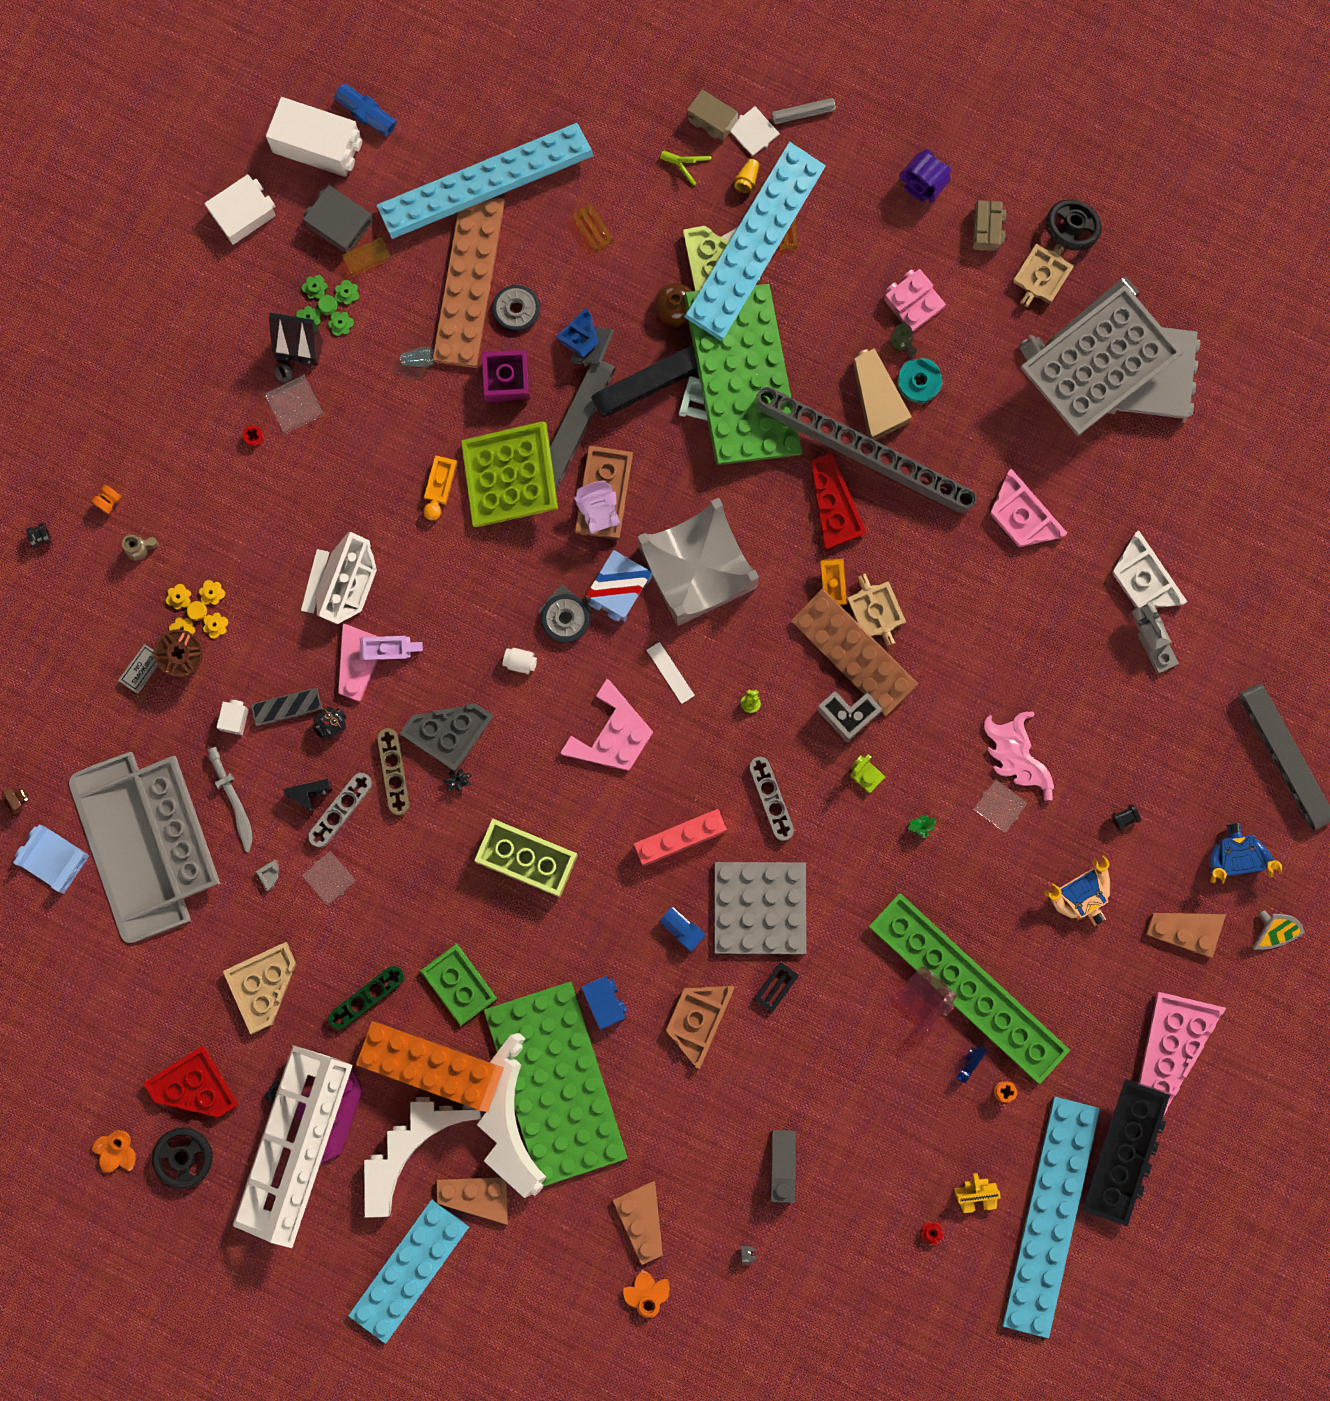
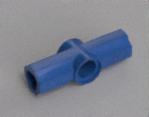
[334,83,397,137]

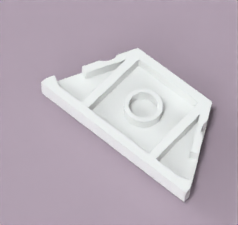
[1112,531,1187,609]

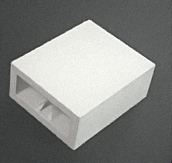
[205,174,276,245]

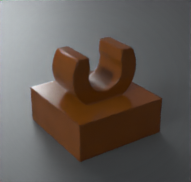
[1,787,28,816]

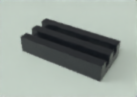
[754,962,799,1013]

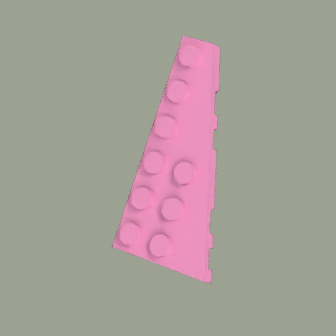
[1139,992,1226,1117]

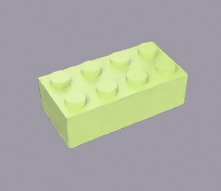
[475,819,578,898]

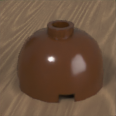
[654,283,691,329]

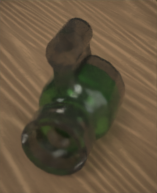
[890,323,917,359]

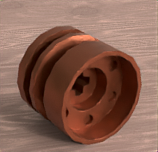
[154,629,203,677]

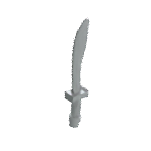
[208,747,252,852]

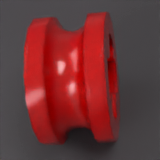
[243,425,264,447]

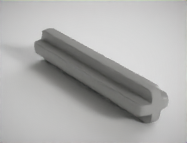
[772,98,836,124]

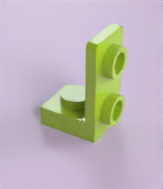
[850,754,885,794]

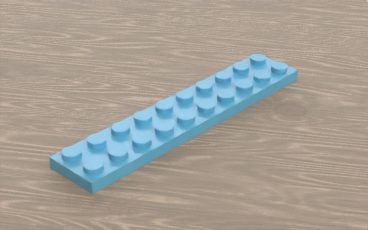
[377,123,593,239]
[684,142,826,341]
[1002,1097,1100,1338]

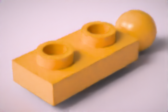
[423,455,457,521]
[821,559,847,605]

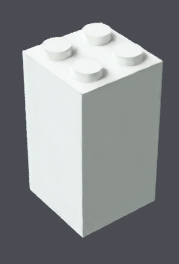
[266,97,362,177]

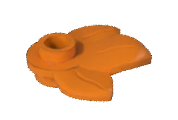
[92,1130,136,1173]
[623,1270,670,1318]

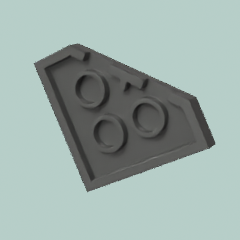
[399,703,494,772]

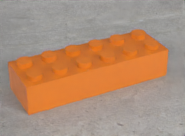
[356,1021,504,1112]

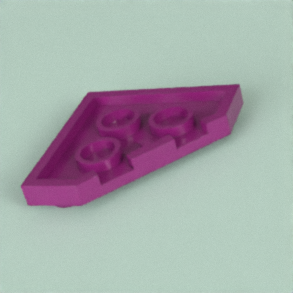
[295,1069,363,1164]

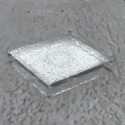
[265,375,324,434]

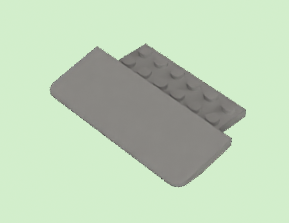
[69,752,221,943]

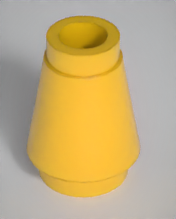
[734,159,760,193]

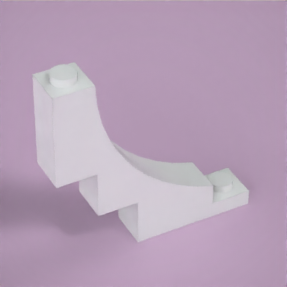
[477,1033,546,1198]

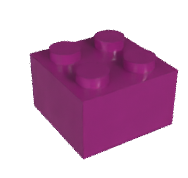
[482,350,530,403]

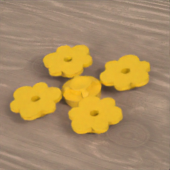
[166,580,229,639]

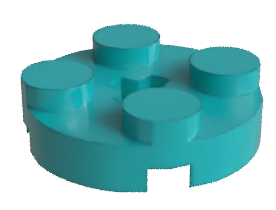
[898,358,942,404]

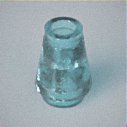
[400,346,434,368]

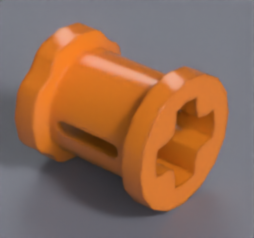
[994,1081,1017,1103]

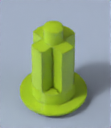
[741,689,761,713]

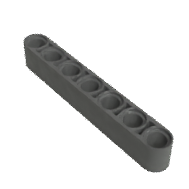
[550,360,616,491]
[1239,683,1330,831]

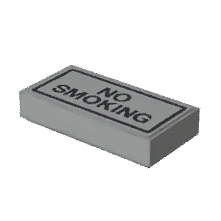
[118,644,158,694]

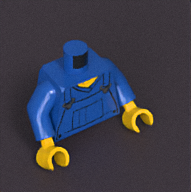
[1208,823,1282,884]

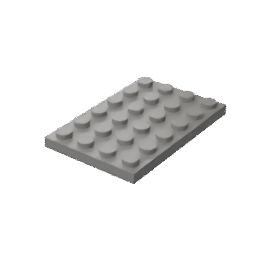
[1021,285,1183,437]

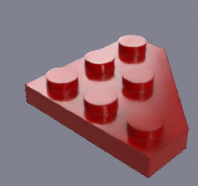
[143,1046,240,1117]

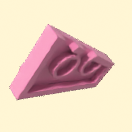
[338,623,378,702]

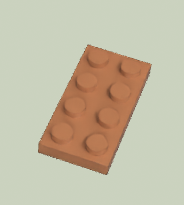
[575,446,633,540]

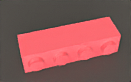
[634,809,727,867]

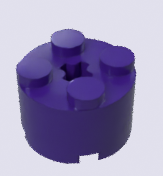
[899,149,951,203]

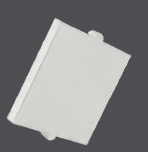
[730,106,780,157]

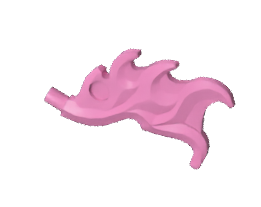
[984,712,1054,801]

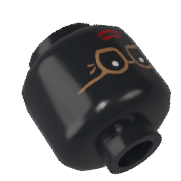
[312,707,346,740]

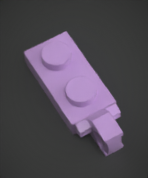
[360,636,423,660]

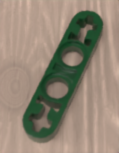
[328,966,405,1029]

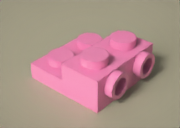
[884,269,946,333]

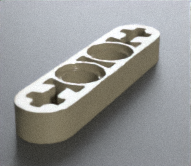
[378,728,410,816]

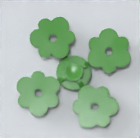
[296,275,359,336]

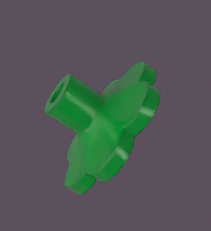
[908,816,936,838]

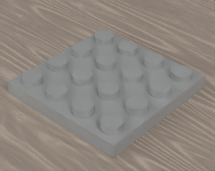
[715,862,806,954]

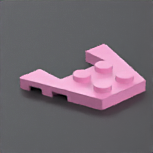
[561,679,653,771]

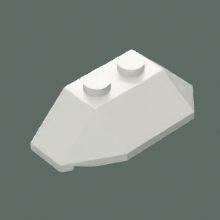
[316,532,377,624]

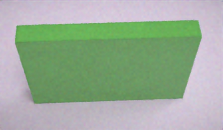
[420,944,497,1026]

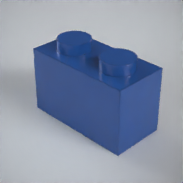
[581,976,628,1030]

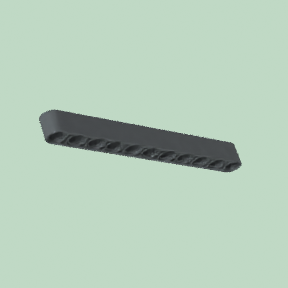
[754,387,977,513]

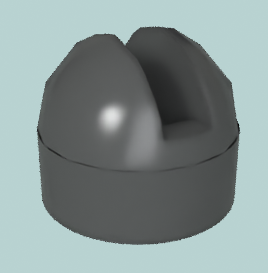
[274,364,293,383]
[740,1245,757,1265]

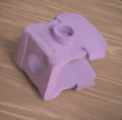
[574,481,621,534]

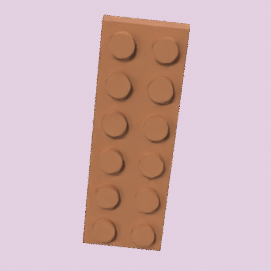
[791,589,918,716]

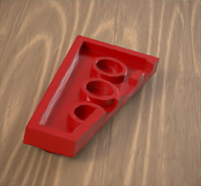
[811,452,867,551]

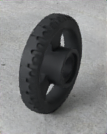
[1046,199,1102,251]
[152,1127,213,1189]

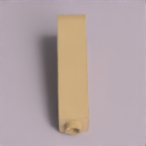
[853,348,912,440]

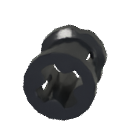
[1111,804,1141,832]

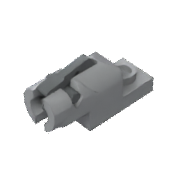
[1131,601,1179,674]

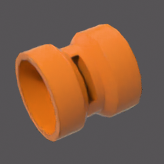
[90,484,122,515]

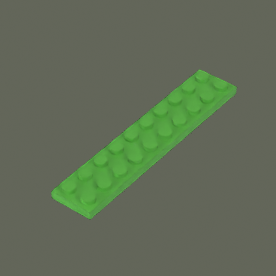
[869,893,1070,1084]

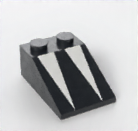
[269,313,323,367]

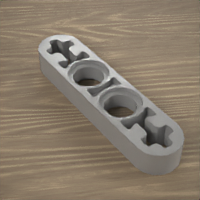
[749,757,794,841]
[309,773,373,848]

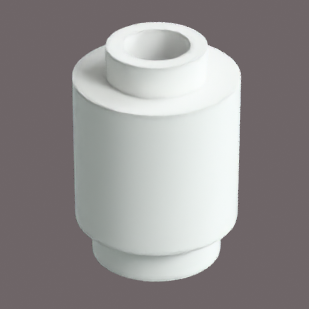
[503,647,537,674]

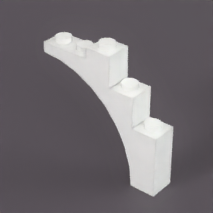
[364,1097,482,1217]

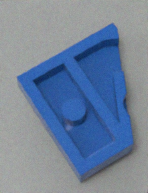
[555,308,599,357]

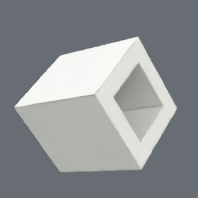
[217,699,249,736]

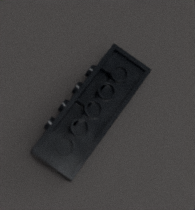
[1082,1078,1170,1226]

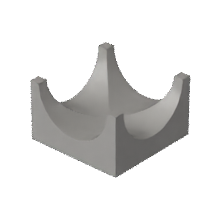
[638,498,759,626]

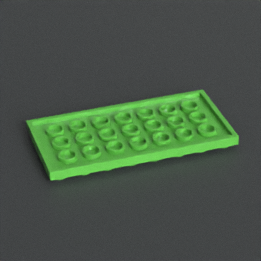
[684,284,802,465]
[484,981,628,1186]

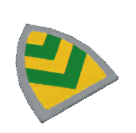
[1253,911,1305,950]

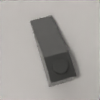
[770,1130,796,1203]

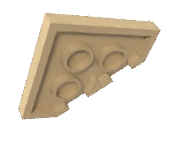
[223,942,296,1034]

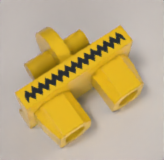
[954,1173,1000,1213]

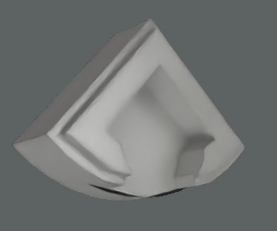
[255,860,279,891]

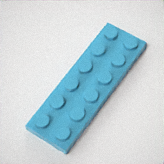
[348,1199,469,1344]

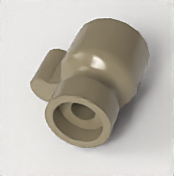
[122,534,159,561]

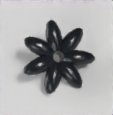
[443,769,472,792]

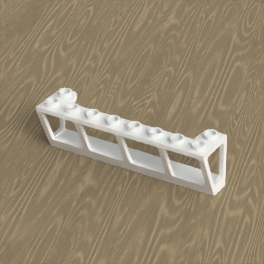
[232,1045,352,1248]

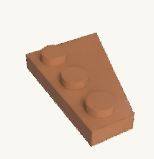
[437,1177,508,1225]
[613,1180,663,1265]

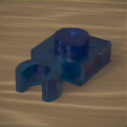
[956,1045,987,1083]

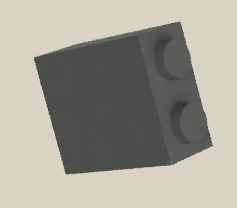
[303,185,374,255]

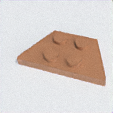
[666,986,735,1069]

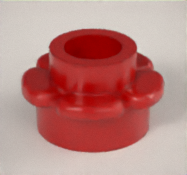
[921,1222,944,1245]

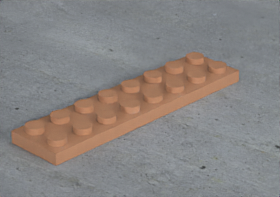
[433,197,505,368]

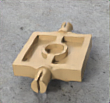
[1013,244,1074,307]
[847,574,906,647]

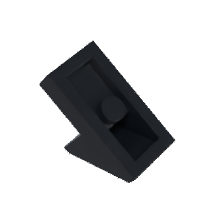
[283,779,333,812]

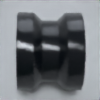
[26,522,52,549]

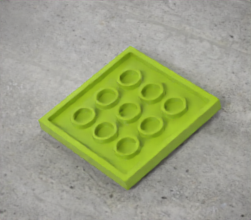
[462,421,558,528]

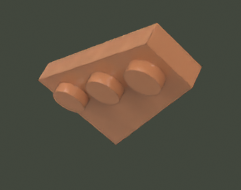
[1146,913,1226,958]

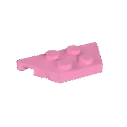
[990,469,1067,547]

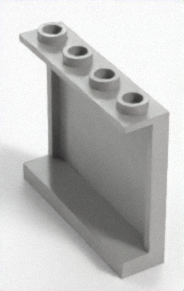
[1108,327,1200,423]

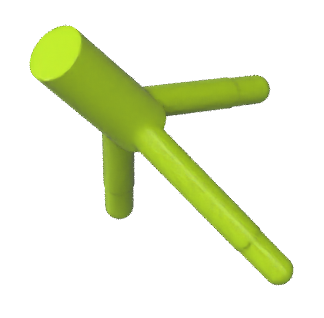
[660,150,711,186]

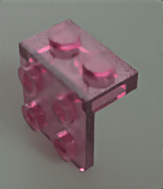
[895,966,958,1036]

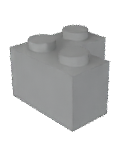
[817,691,883,743]

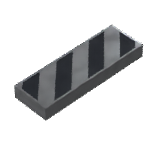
[251,688,323,727]

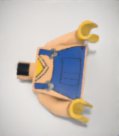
[1044,855,1110,926]

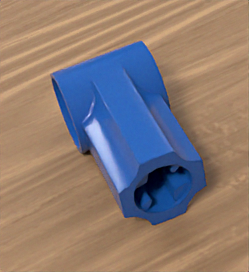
[659,907,706,952]

